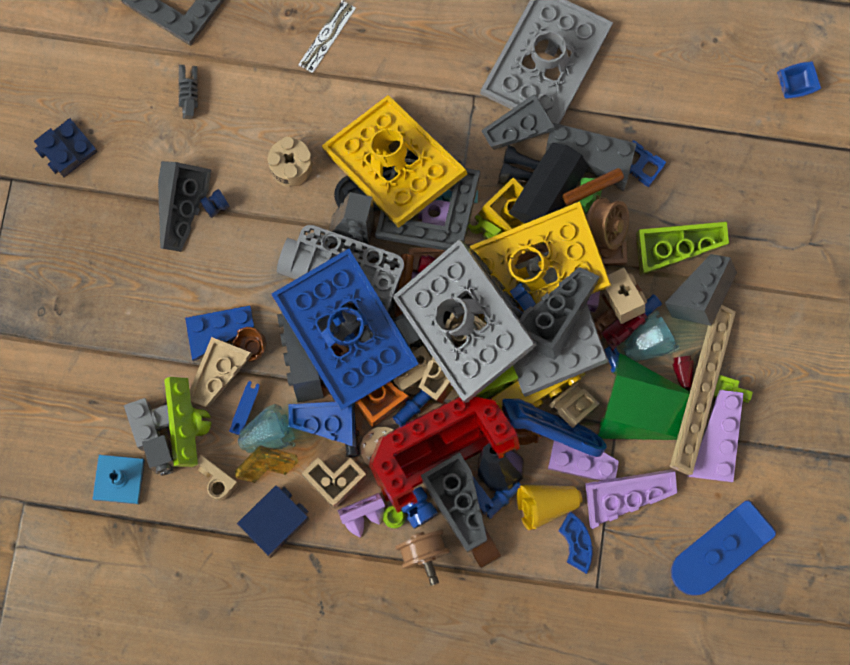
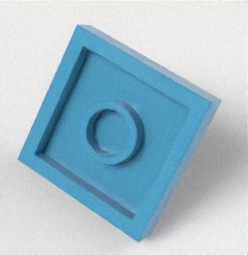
[93,455,145,505]

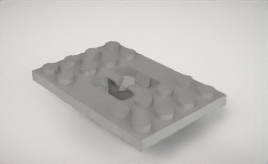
[480,0,613,124]
[392,239,537,403]
[513,251,609,397]

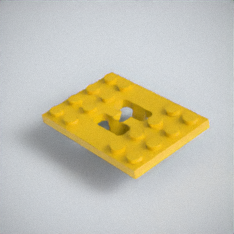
[322,95,467,228]
[469,202,612,324]

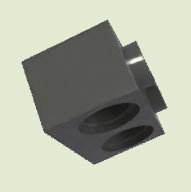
[142,435,178,476]

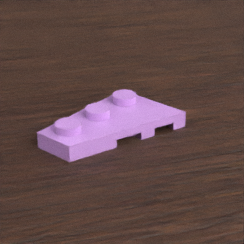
[548,441,619,481]

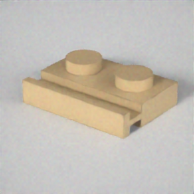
[549,382,600,428]

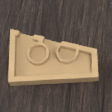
[190,337,253,408]

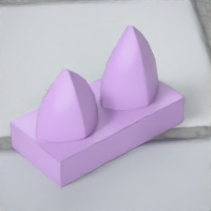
[337,493,385,537]

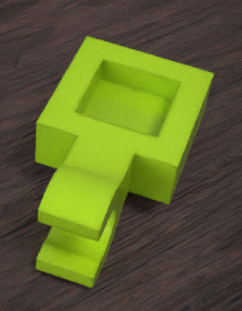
[468,215,503,240]
[713,375,753,403]

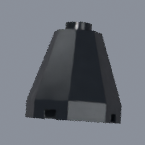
[477,443,524,491]

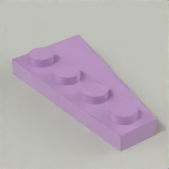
[687,390,743,482]
[585,469,677,529]

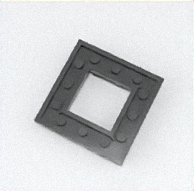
[121,0,224,46]
[375,158,481,251]

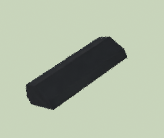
[509,143,589,224]

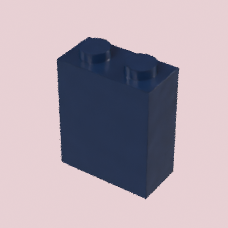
[237,485,309,558]

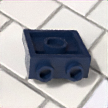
[34,118,98,178]

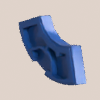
[558,512,593,574]

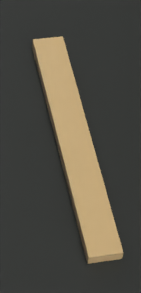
[670,305,736,475]

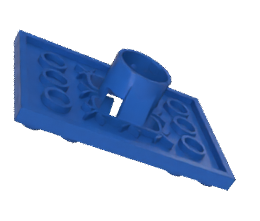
[271,249,419,411]

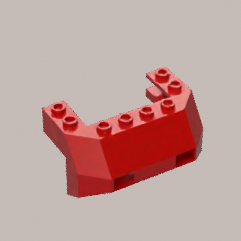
[369,396,520,513]

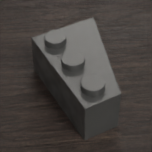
[665,254,737,326]

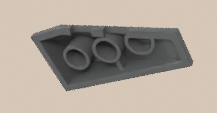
[158,161,211,252]
[519,267,599,360]
[421,453,487,553]

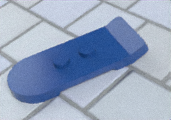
[502,399,607,457]
[671,500,776,596]

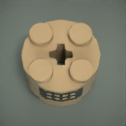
[267,137,312,187]

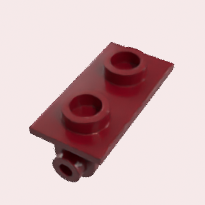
[601,313,647,350]

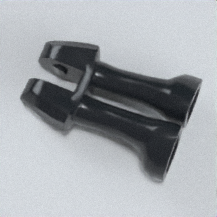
[497,145,540,185]

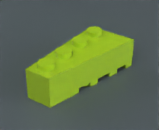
[636,222,729,276]

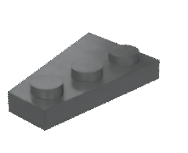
[481,94,557,150]

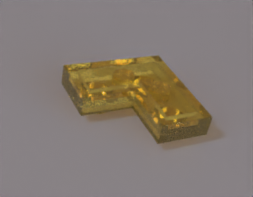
[235,445,298,483]

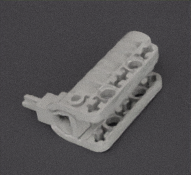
[277,225,404,342]

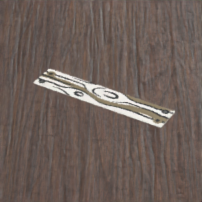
[298,0,355,73]

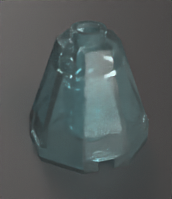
[623,310,680,362]
[238,404,296,453]

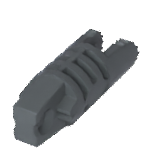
[179,64,198,120]

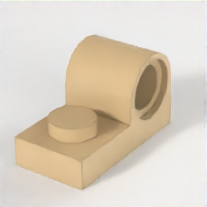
[198,455,239,501]

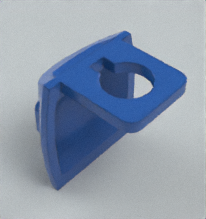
[777,61,821,99]

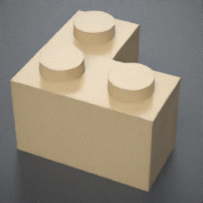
[302,458,367,509]

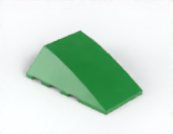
[597,353,690,440]

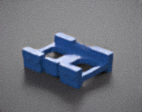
[629,140,666,188]

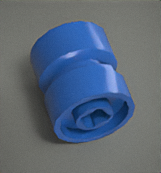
[401,486,438,529]

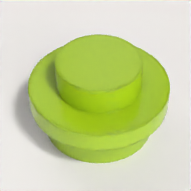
[383,506,406,529]

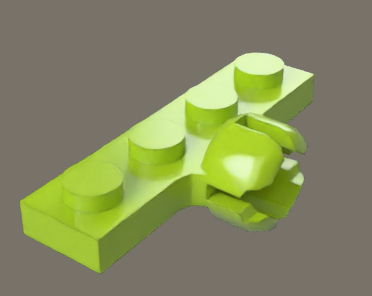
[164,377,211,467]

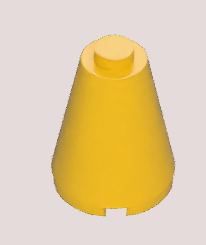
[517,485,582,530]

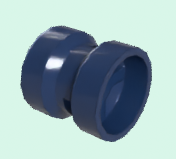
[200,189,230,218]

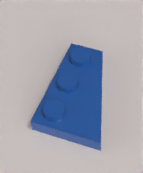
[185,306,255,362]
[288,402,356,447]

